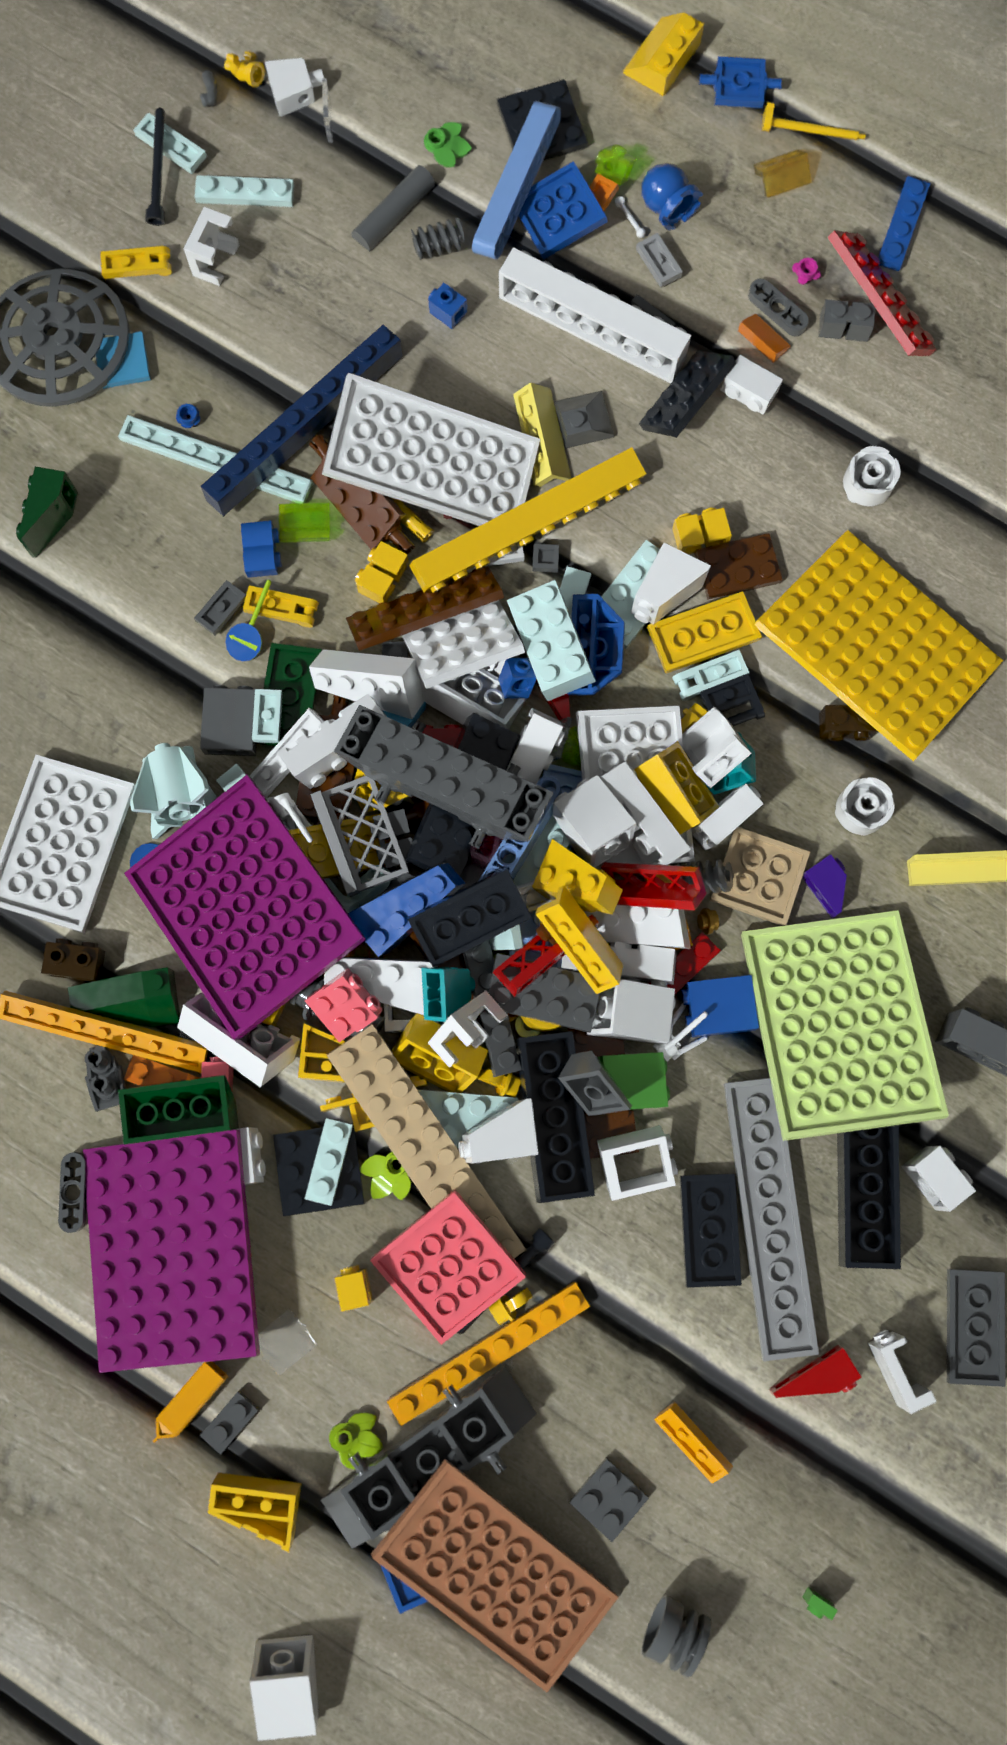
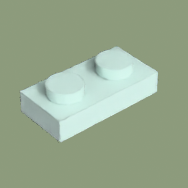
[252,689,283,743]

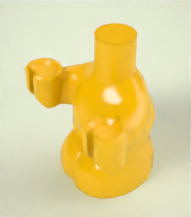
[224,51,265,87]

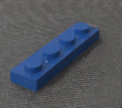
[878,176,930,272]

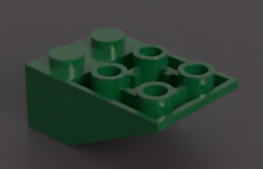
[16,466,78,558]

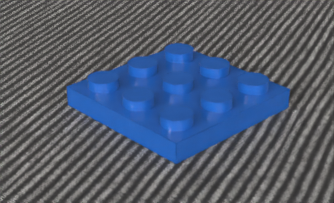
[518,161,608,260]

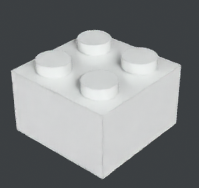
[901,1146,975,1212]

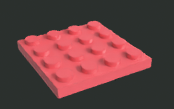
[370,1190,526,1345]

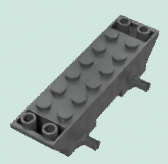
[334,705,553,849]
[321,1366,537,1548]

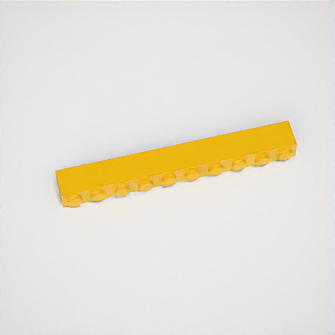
[409,447,646,593]

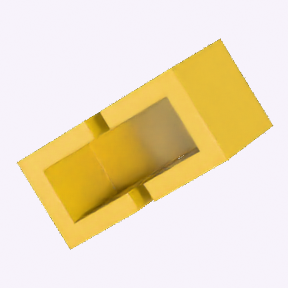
[672,507,732,554]
[355,541,409,604]
[334,1265,373,1312]

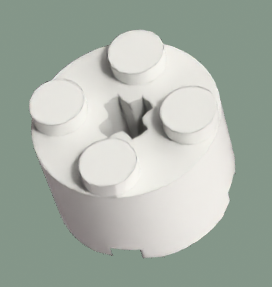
[843,446,900,506]
[835,777,895,836]

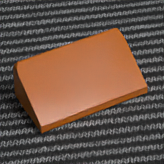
[738,313,791,363]

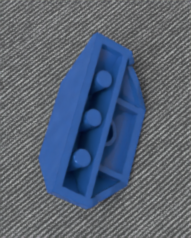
[567,594,625,695]

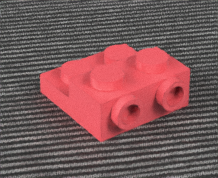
[305,968,383,1042]

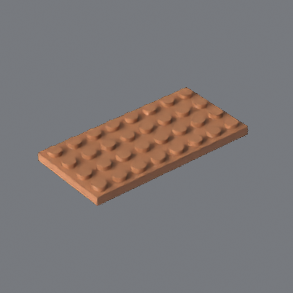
[371,1459,619,1692]

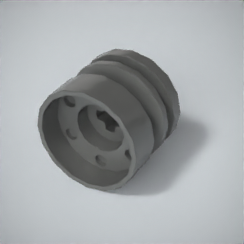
[642,1595,711,1678]

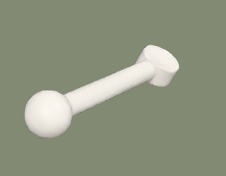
[615,196,646,238]

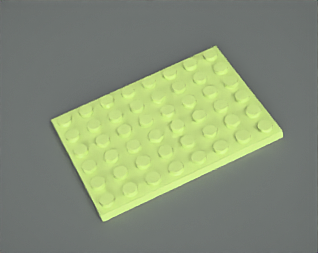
[741,910,949,1141]

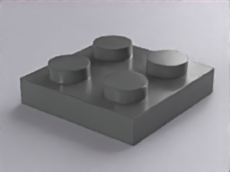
[569,1457,649,1542]

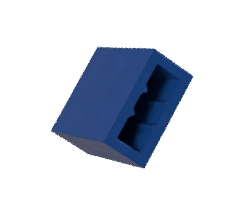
[681,975,759,1038]

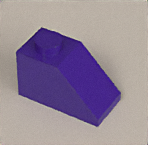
[802,854,847,919]

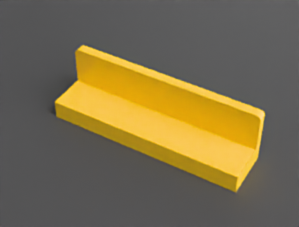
[536,886,623,994]

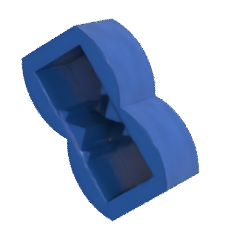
[241,521,282,578]

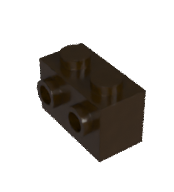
[819,705,877,741]
[41,938,105,982]

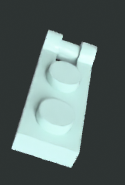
[672,650,749,701]

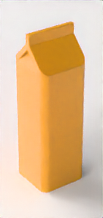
[153,1361,229,1443]

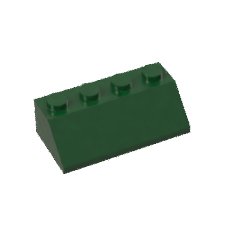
[118,1075,239,1145]

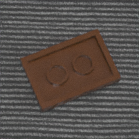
[695,533,783,600]

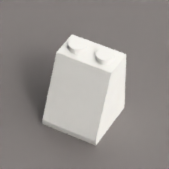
[631,543,710,624]
[553,775,636,869]
[586,979,675,1043]
[458,1099,538,1163]
[250,1635,318,1741]

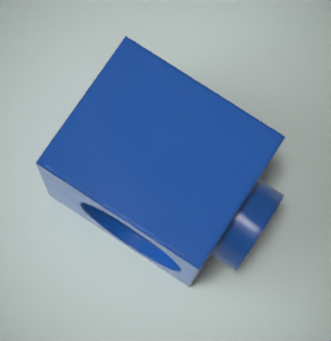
[498,658,537,699]

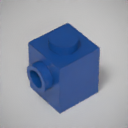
[428,282,467,329]

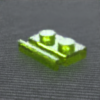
[279,503,331,542]

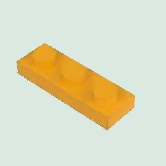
[654,1402,733,1484]

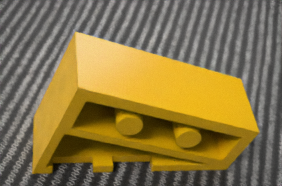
[532,839,623,915]

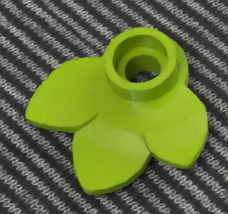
[360,1152,411,1200]
[329,1412,383,1470]

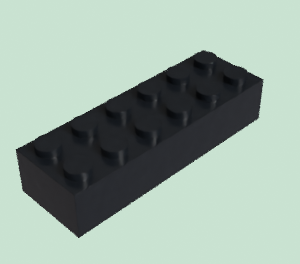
[404,713,521,876]
[515,1031,595,1203]
[837,1125,901,1269]

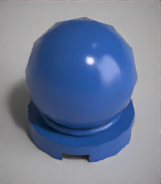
[641,163,703,230]

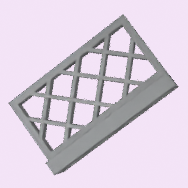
[310,776,409,897]

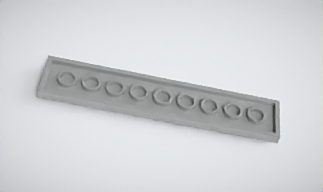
[724,1078,819,1361]

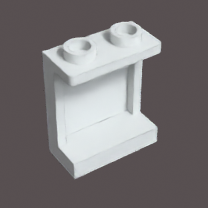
[682,707,751,788]
[868,1330,936,1414]

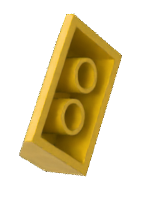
[623,12,704,96]
[634,741,719,835]
[391,1013,488,1093]

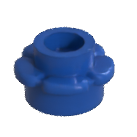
[176,404,201,428]

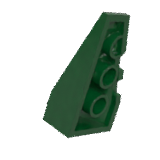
[68,967,180,1027]

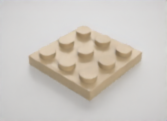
[710,827,810,926]

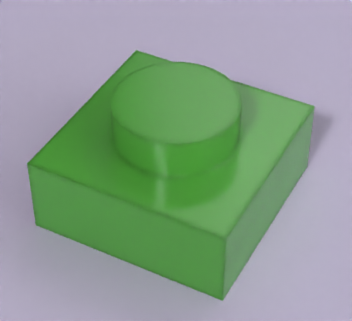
[802,1587,838,1620]

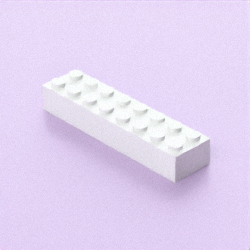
[499,247,691,383]

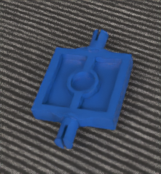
[699,56,782,108]

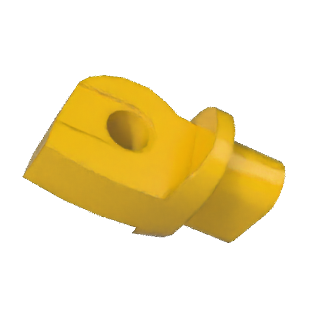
[681,703,707,734]
[477,1069,521,1098]
[488,1287,533,1325]

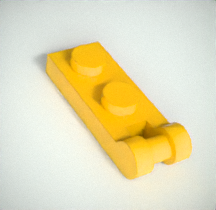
[100,246,172,279]
[243,585,319,628]

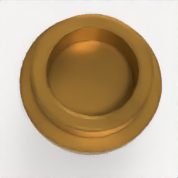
[697,908,719,934]

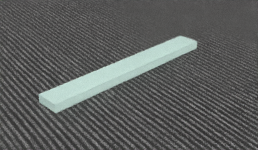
[118,415,313,505]

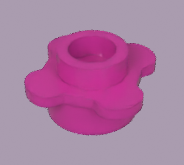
[792,258,821,285]

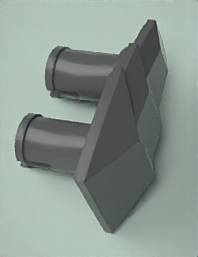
[85,1046,126,1112]

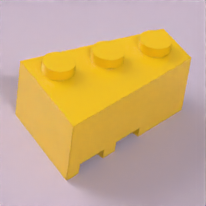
[298,1024,346,1083]
[208,1472,301,1552]

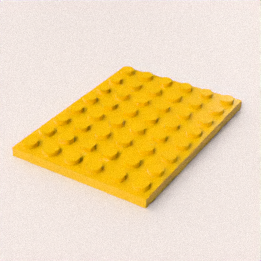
[754,529,1003,761]

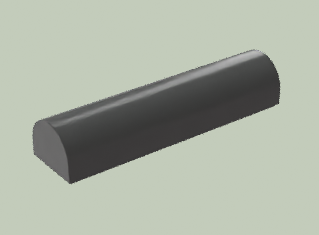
[351,165,435,252]

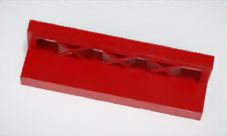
[601,862,707,910]
[493,914,599,997]

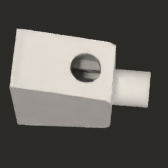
[265,58,325,117]

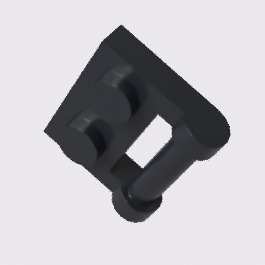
[699,674,765,726]

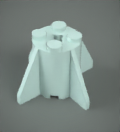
[130,743,217,839]

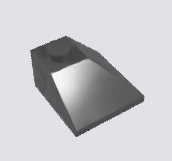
[554,391,614,449]
[559,1051,632,1116]

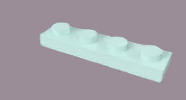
[195,175,294,207]

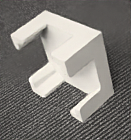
[184,207,239,286]
[428,991,507,1068]

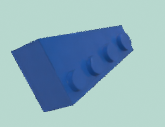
[348,863,466,957]

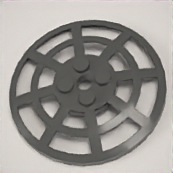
[0,269,130,407]

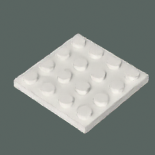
[402,600,525,689]

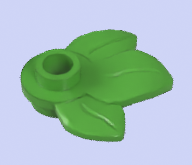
[424,122,471,167]

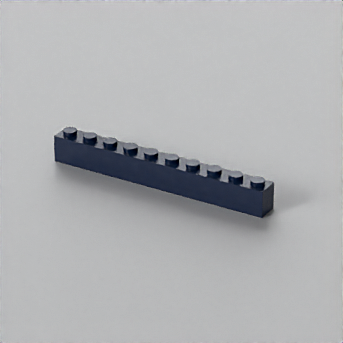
[200,324,403,517]

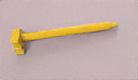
[761,102,866,140]

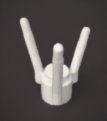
[269,792,313,842]
[653,1003,708,1061]

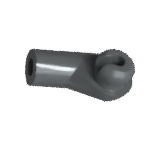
[200,70,218,107]

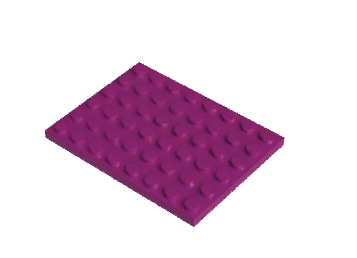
[124,775,366,1040]
[83,1130,260,1373]

